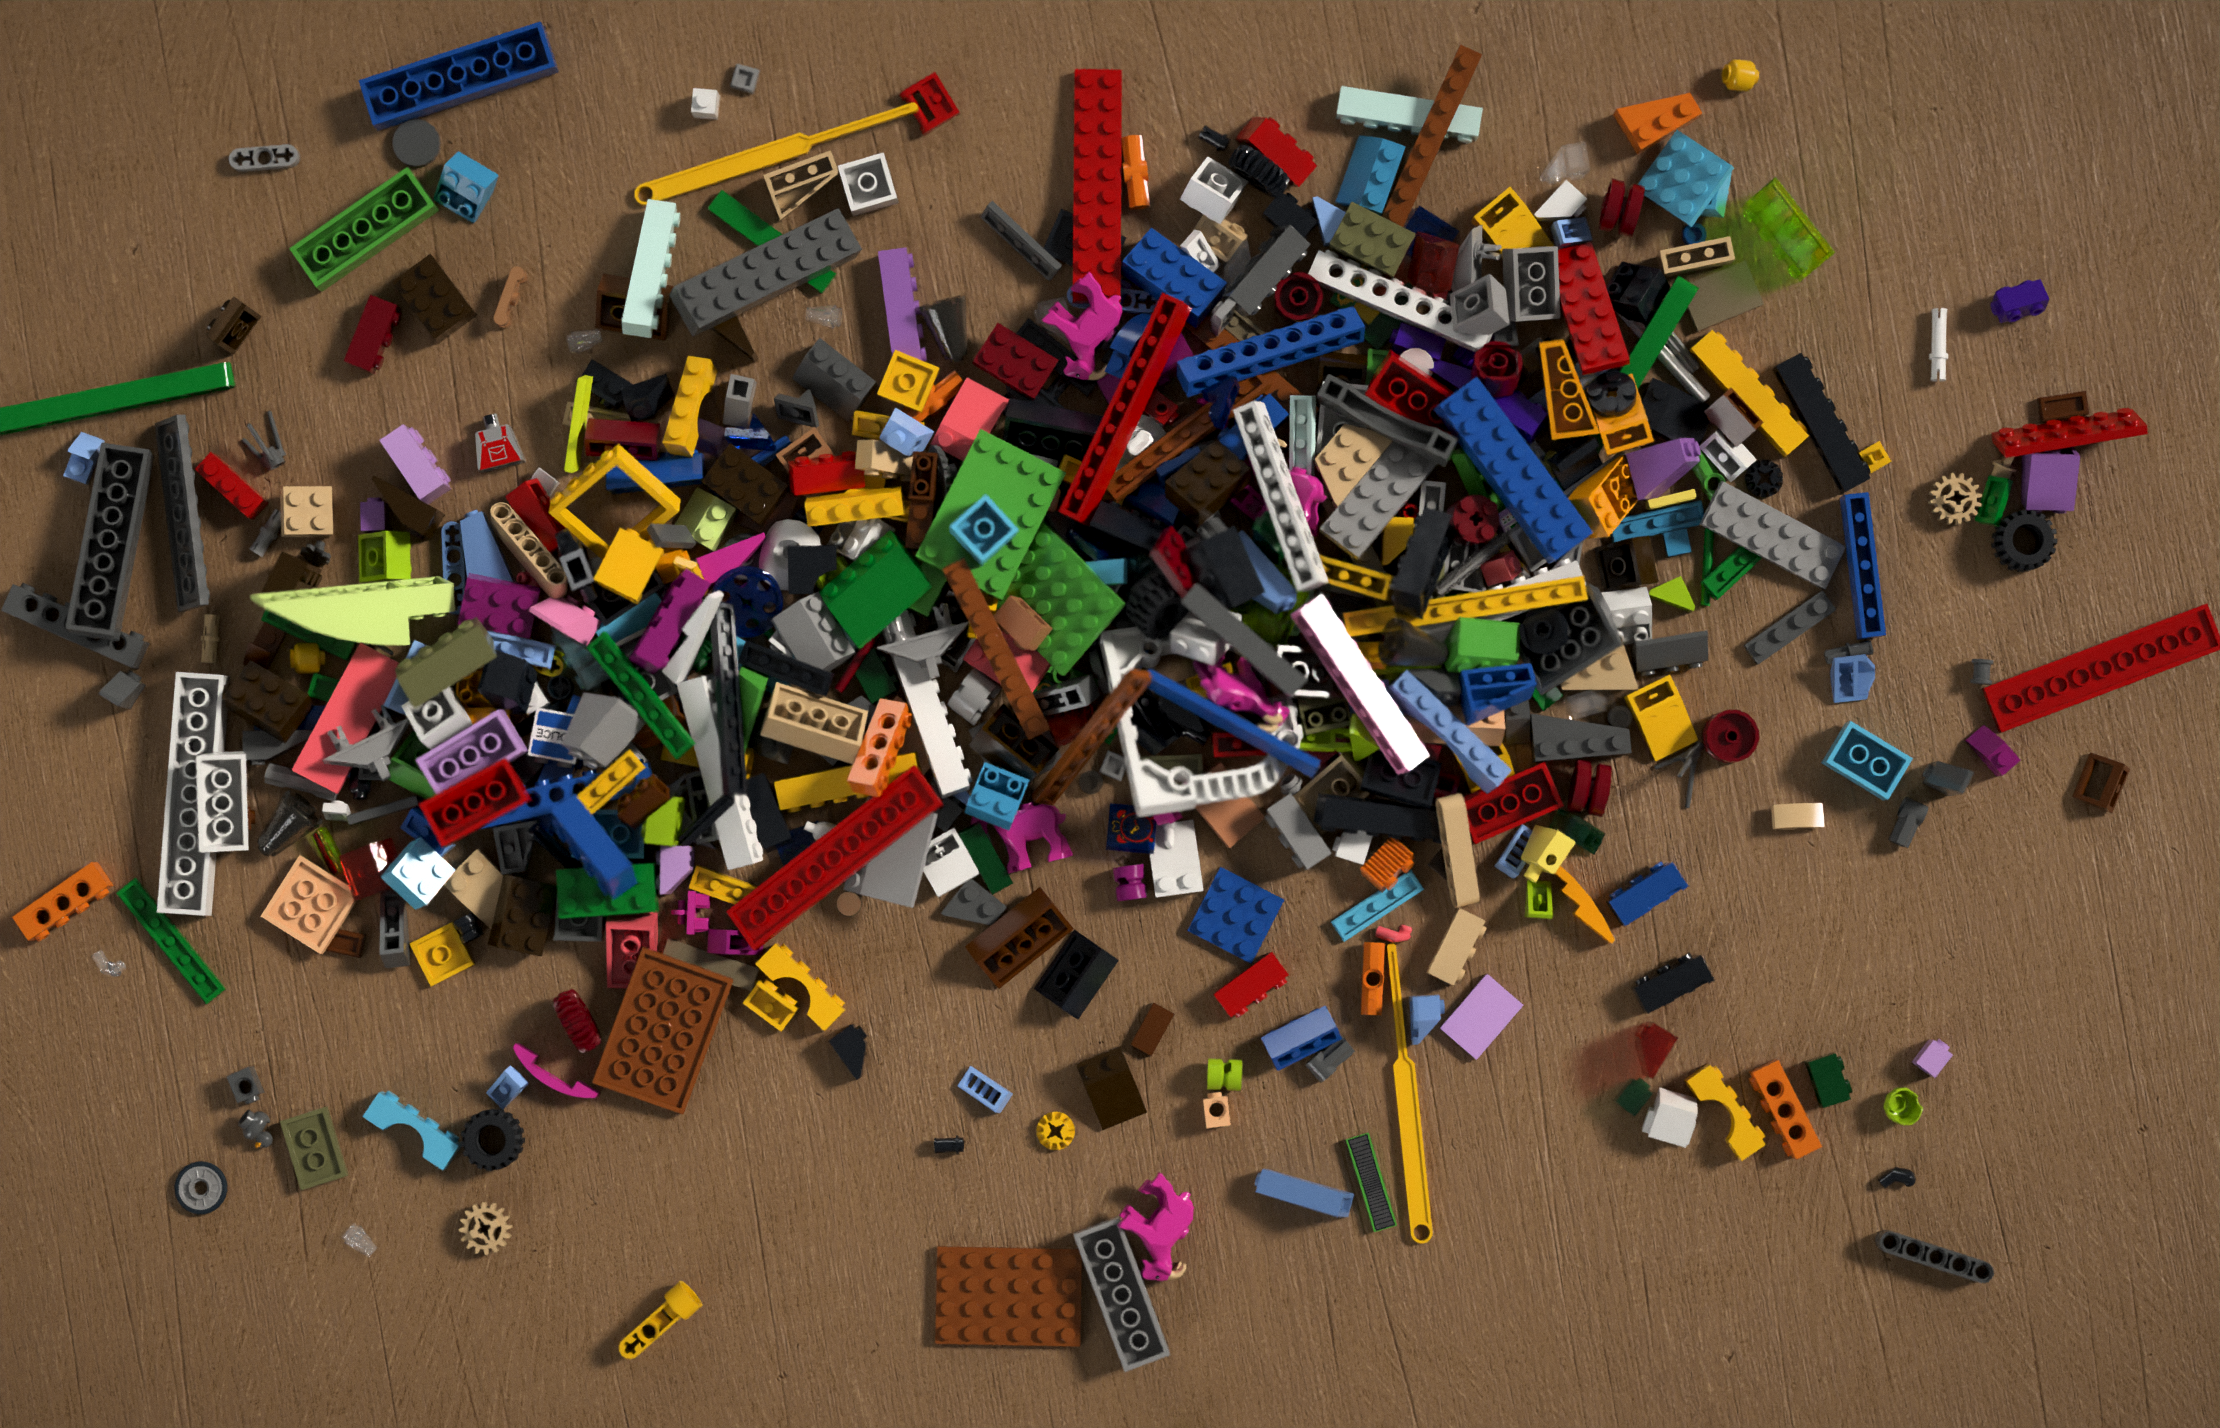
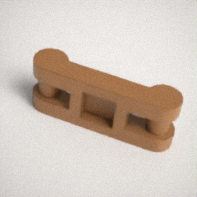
[494,266,528,329]

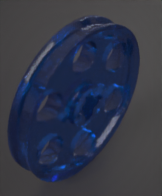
[711,566,783,638]

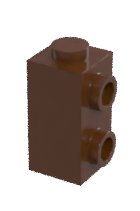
[617,774,670,830]

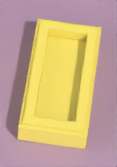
[1645,489,1696,511]

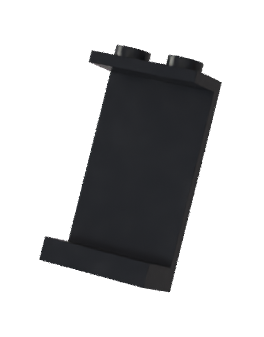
[1547,435,1603,491]

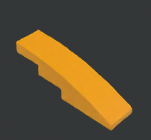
[1554,866,1615,944]

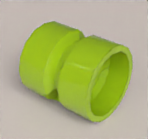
[1207,1058,1242,1091]

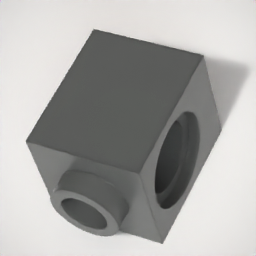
[226,1066,265,1105]

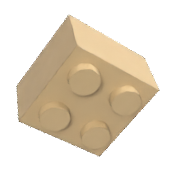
[280,486,333,537]

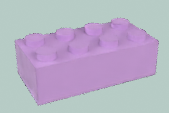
[416,709,528,795]

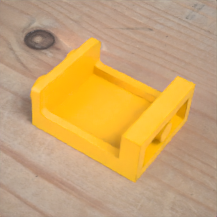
[594,528,664,604]

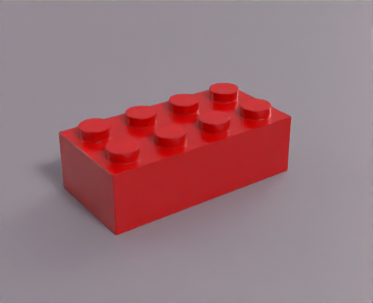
[1463,762,1564,845]

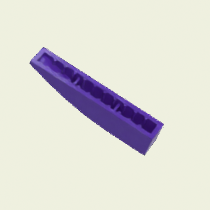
[1429,359,1548,444]

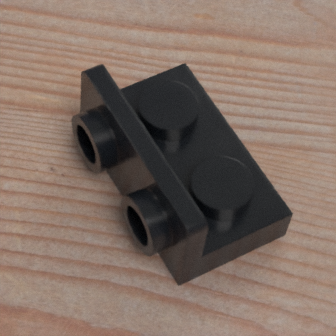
[575,359,633,409]

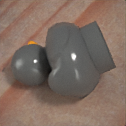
[238,1110,273,1148]

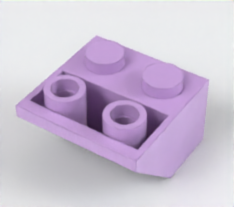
[656,846,695,895]

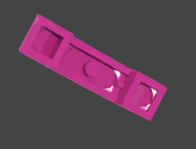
[513,1043,600,1098]

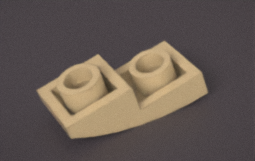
[1771,803,1824,830]

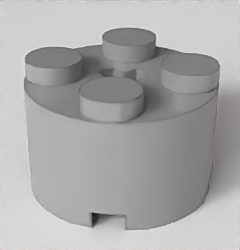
[947,668,1002,726]

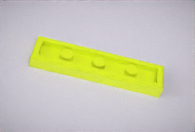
[564,375,593,473]

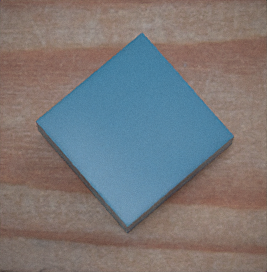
[1662,528,1691,557]

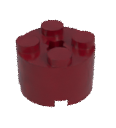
[1274,272,1323,324]
[1471,341,1523,397]
[1446,495,1499,546]

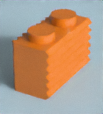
[1360,838,1415,893]

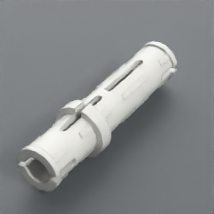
[1929,308,1948,382]

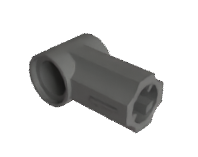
[1888,797,1929,848]
[1305,1036,1355,1083]

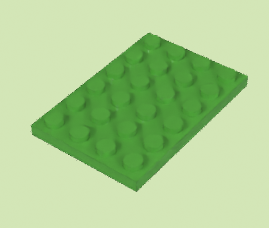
[997,519,1126,676]

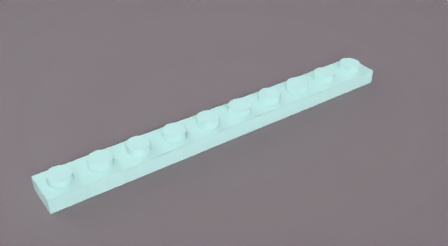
[1287,395,1316,636]

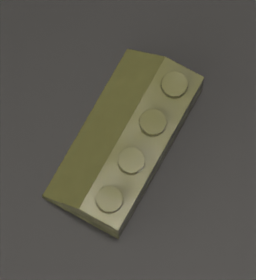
[395,617,497,709]

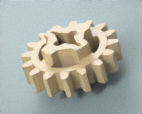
[1928,473,1982,525]
[459,1202,513,1255]

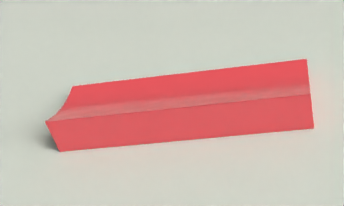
[292,642,399,794]

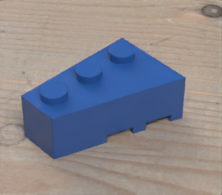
[1459,663,1537,726]
[1606,861,1689,926]

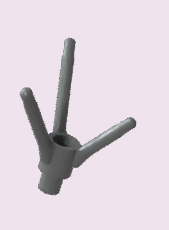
[1654,741,1704,808]

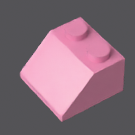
[529,595,602,646]

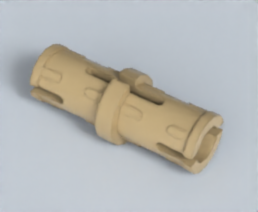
[200,614,220,663]

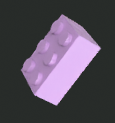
[379,424,451,504]

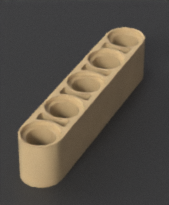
[490,502,568,599]
[1435,793,1480,908]

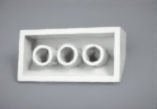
[196,751,249,852]

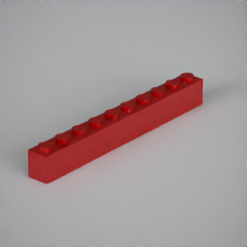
[1058,293,1192,526]

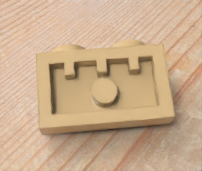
[1191,214,1248,263]

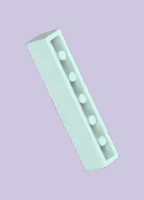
[1336,86,1483,143]
[622,199,680,338]

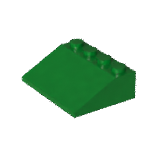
[819,530,932,649]

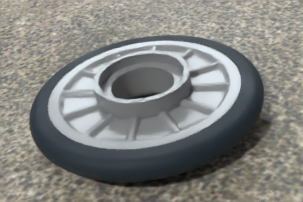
[174,1161,227,1214]

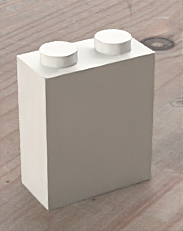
[1171,611,1241,666]

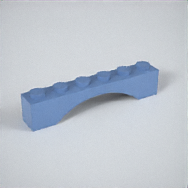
[1386,670,1512,794]

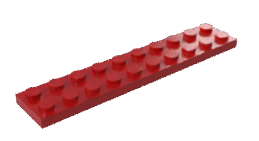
[1072,69,1122,304]
[1982,603,2220,733]
[726,765,944,951]

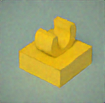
[1857,441,1891,474]

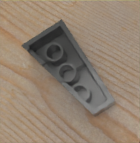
[1222,225,1310,316]
[1530,714,1632,762]

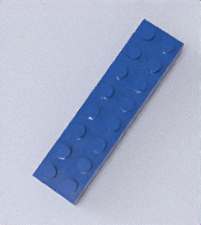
[358,21,559,131]
[1434,377,1593,564]

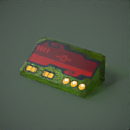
[311,827,349,876]

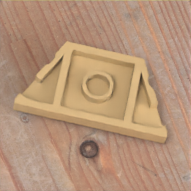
[1313,424,1393,508]

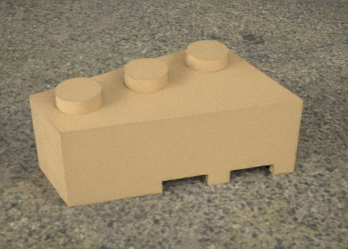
[763,150,839,221]
[1560,639,1639,690]

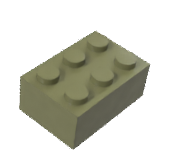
[1329,202,1416,279]

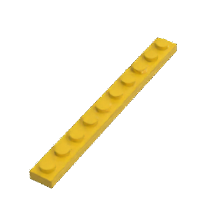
[1343,576,1588,637]

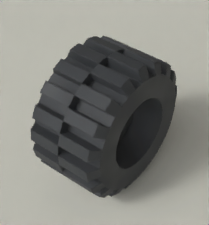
[1991,510,2058,572]
[1126,574,1190,640]
[460,1109,525,1171]

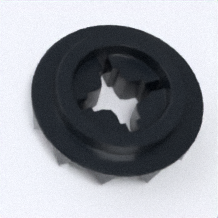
[1745,460,1783,498]

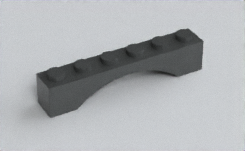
[1317,374,1458,467]

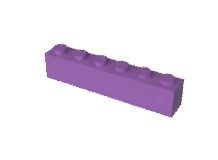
[878,247,927,362]

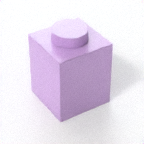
[1912,1039,1953,1078]

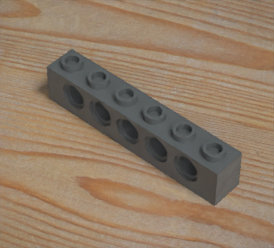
[1,583,150,669]

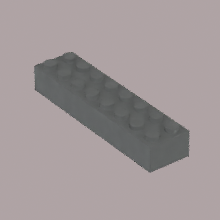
[669,208,862,337]
[65,443,154,641]

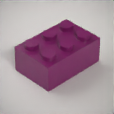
[458,573,540,639]

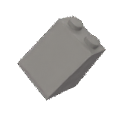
[561,693,646,769]

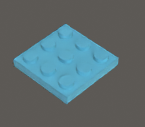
[1637,130,1734,227]

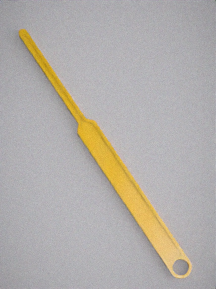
[634,102,918,206]
[1387,943,1433,1243]

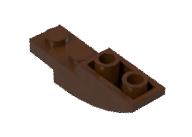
[905,451,938,550]

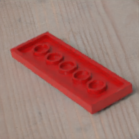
[1558,242,1630,375]
[1992,408,2148,458]

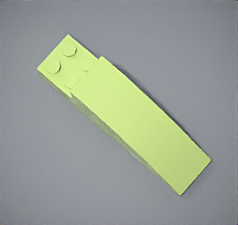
[250,576,455,645]

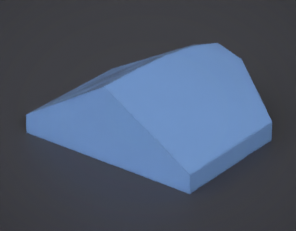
[1830,654,1875,703]

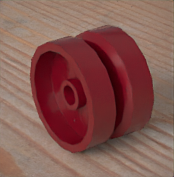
[1598,178,1645,237]
[1702,710,1759,763]
[1568,760,1612,817]

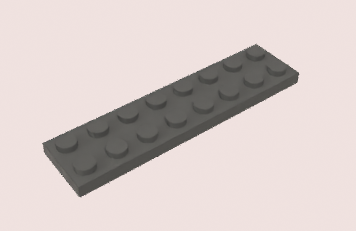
[155,415,210,612]

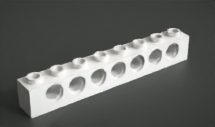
[1308,250,1493,352]
[1233,401,1329,592]

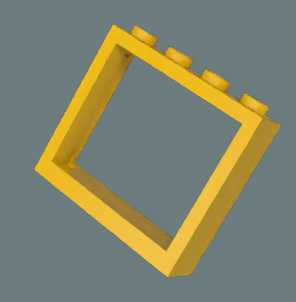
[549,444,681,560]

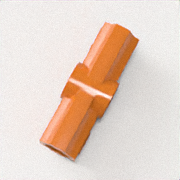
[1122,135,1150,210]
[901,370,964,422]
[1361,942,1385,1015]

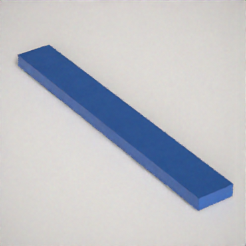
[1146,669,1320,778]

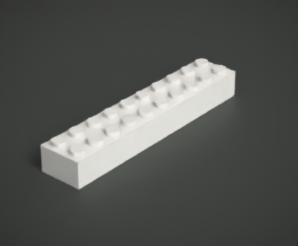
[157,672,230,916]

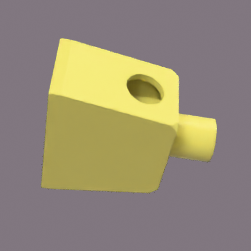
[1521,825,1576,883]

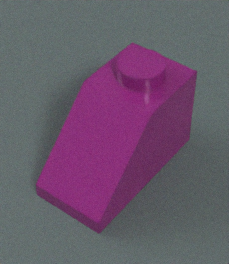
[1965,725,2021,777]
[707,929,763,955]

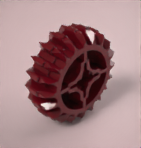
[553,989,602,1053]

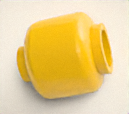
[1722,59,1759,92]
[290,642,325,674]

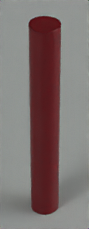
[834,632,881,693]

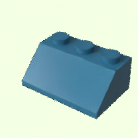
[1335,135,1406,216]

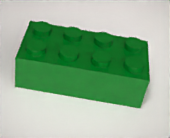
[556,863,659,919]

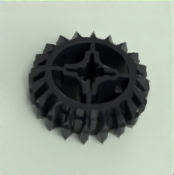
[1228,145,1290,197]

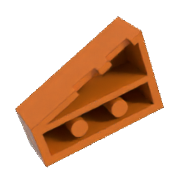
[1613,93,1702,155]

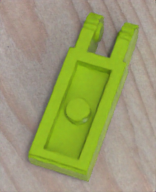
[1286,728,1353,753]

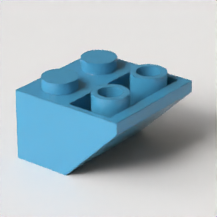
[433,151,499,224]
[965,762,1029,831]

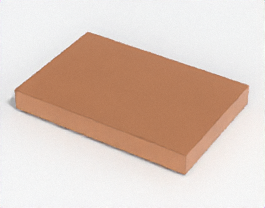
[1195,762,1265,848]

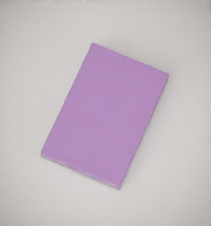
[1440,974,1523,1060]

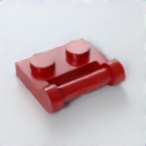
[899,72,960,135]

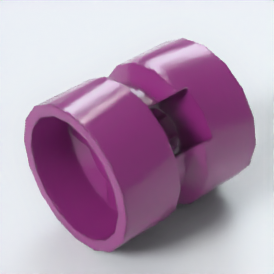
[1113,864,1148,901]

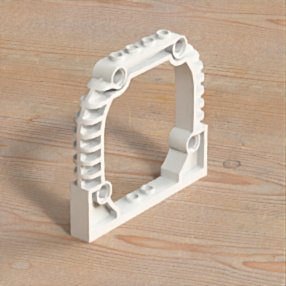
[1099,627,1303,817]

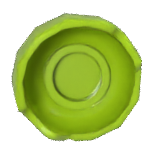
[1884,1087,1923,1126]

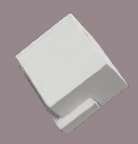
[1642,1087,1698,1148]

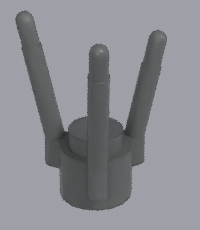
[242,410,286,471]

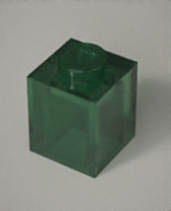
[1613,1078,1653,1116]

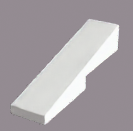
[662,591,724,684]

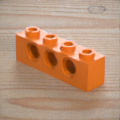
[847,698,913,797]
[12,862,114,942]
[1748,1059,1822,1160]

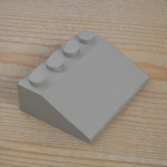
[843,797,938,908]

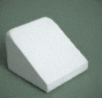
[531,467,560,497]

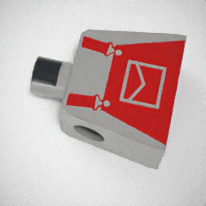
[475,414,526,473]

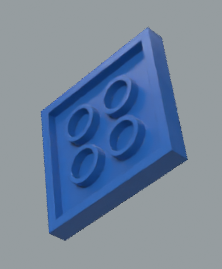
[1187,867,1284,964]

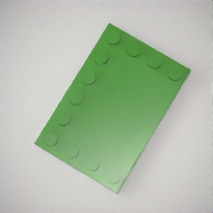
[915,429,1066,601]

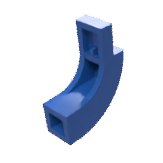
[1105,313,1152,379]

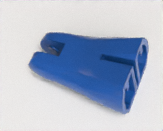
[1123,479,1186,532]

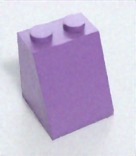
[1626,438,1701,500]
[2021,447,2080,514]

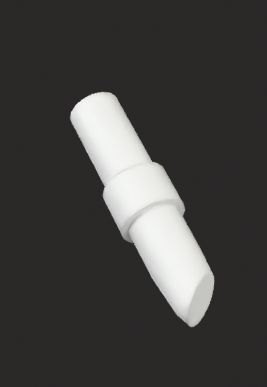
[1163,822,1175,849]

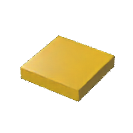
[877,350,940,413]
[410,922,475,987]

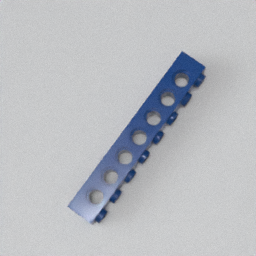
[1176,306,1365,397]
[479,759,652,830]

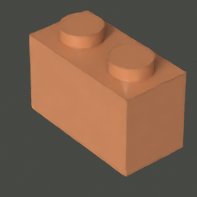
[994,596,1053,651]

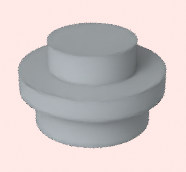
[1279,773,1303,795]

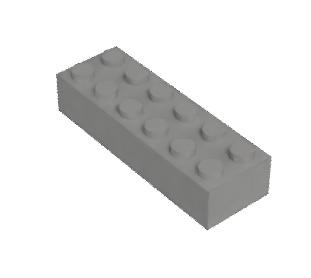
[1074,1216,1170,1372]

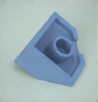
[1409,995,1445,1045]

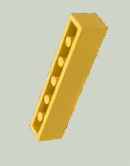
[1689,330,1809,458]
[774,751,922,813]

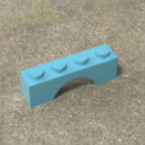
[363,1091,461,1170]

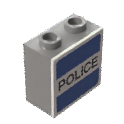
[528,708,580,768]

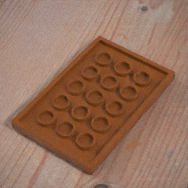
[592,946,734,1114]
[935,1246,1082,1347]

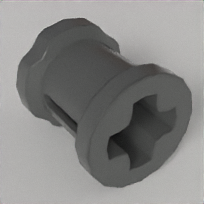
[1970,659,1994,685]

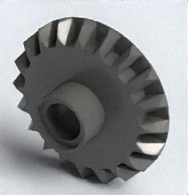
[927,445,958,508]

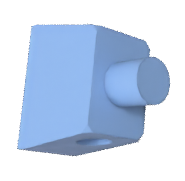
[879,408,934,456]

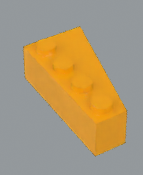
[1539,339,1600,440]

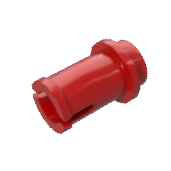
[1398,503,1418,519]

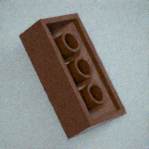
[965,887,1074,989]

